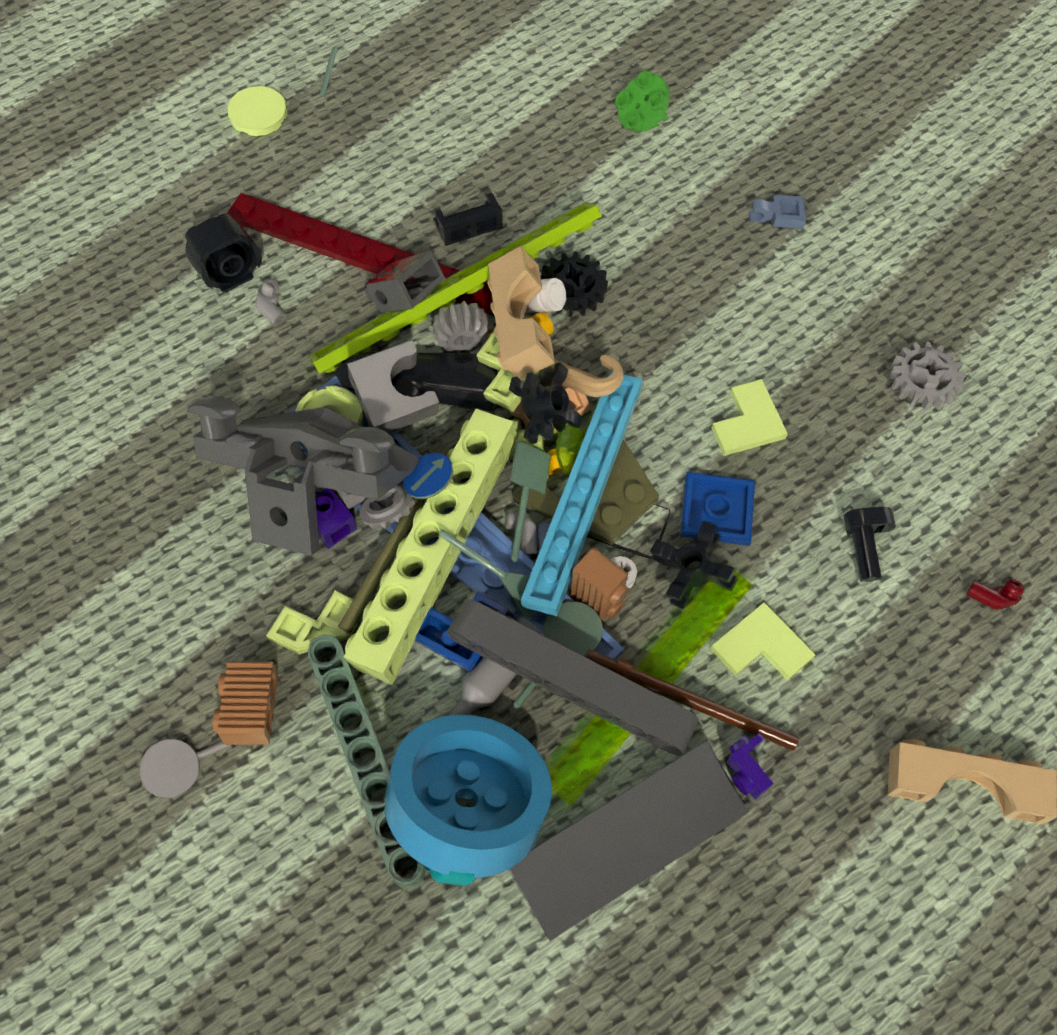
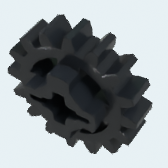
[540,252,608,317]

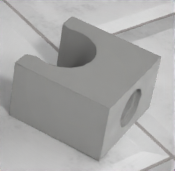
[347,340,439,433]

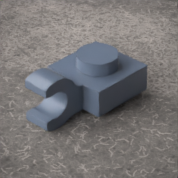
[749,195,806,229]

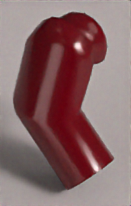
[966,579,1025,610]

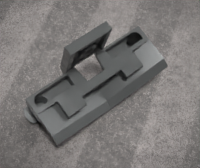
[187,396,419,556]

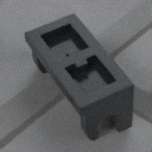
[433,192,503,246]

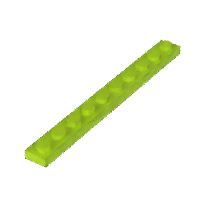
[308,202,602,374]

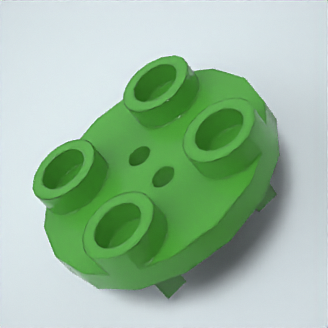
[615,70,670,133]

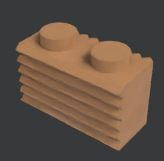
[570,547,629,622]
[213,661,278,746]

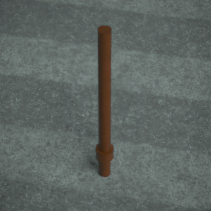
[585,649,799,751]

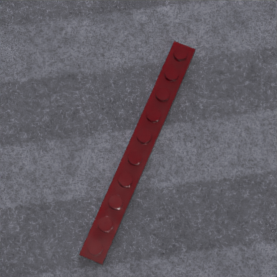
[226,193,495,317]

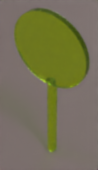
[556,397,600,478]

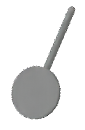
[139,739,233,798]

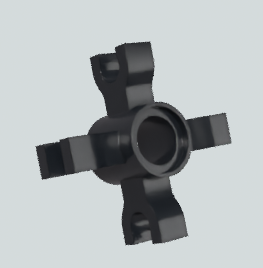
[509,362,582,444]
[650,521,738,610]

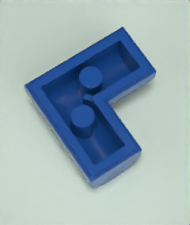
[415,591,510,672]

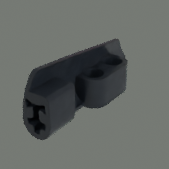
[334,352,497,412]

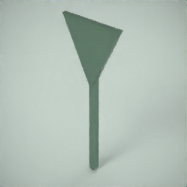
[439,530,536,621]

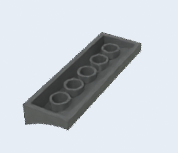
[508,740,749,941]

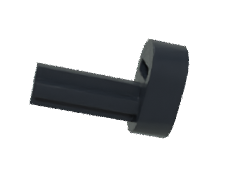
[843,507,896,582]

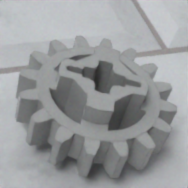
[889,342,966,410]

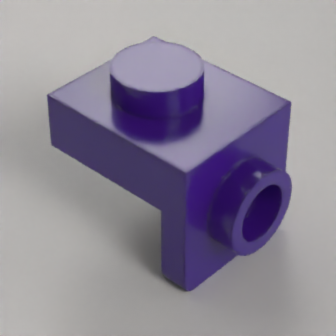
[726,733,774,800]

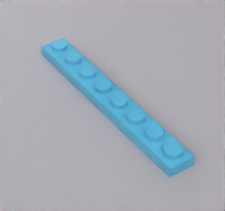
[521,372,642,616]

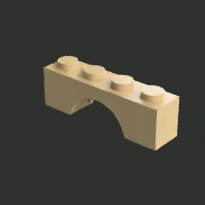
[487,246,555,380]
[887,739,1057,824]

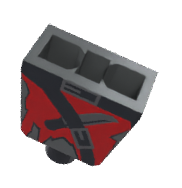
[365,250,445,313]

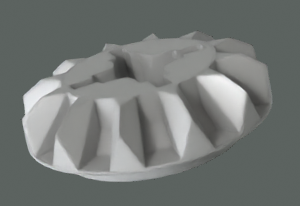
[360,484,415,529]

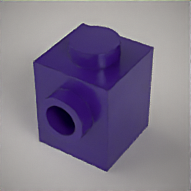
[315,488,357,549]

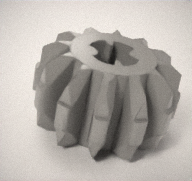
[433,301,489,353]

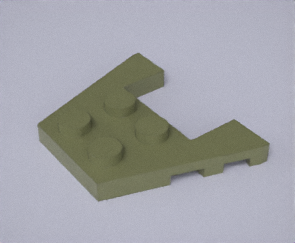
[513,429,659,545]

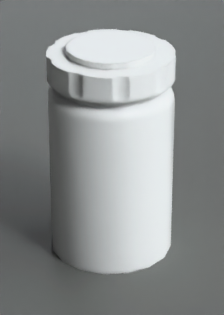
[524,278,566,314]

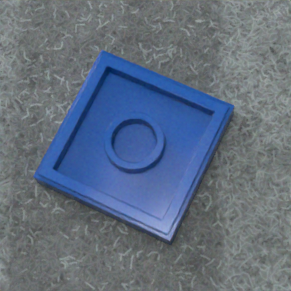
[680,472,755,546]

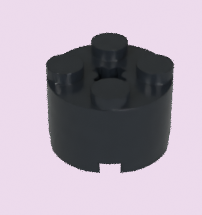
[185,213,262,292]

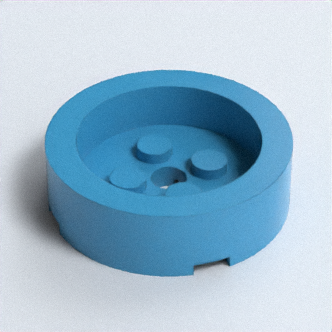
[384,715,552,878]

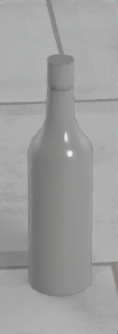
[448,616,544,716]

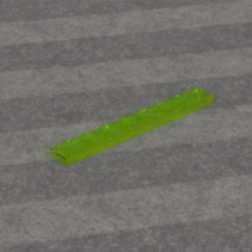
[549,564,753,807]

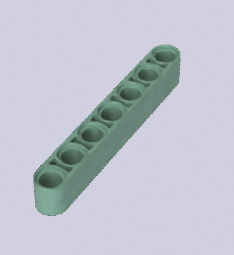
[308,635,426,889]

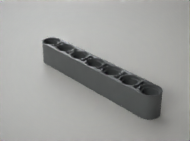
[446,599,699,756]

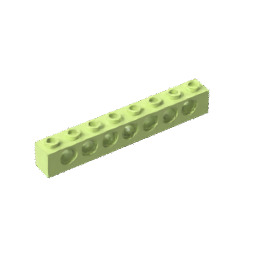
[344,409,518,685]

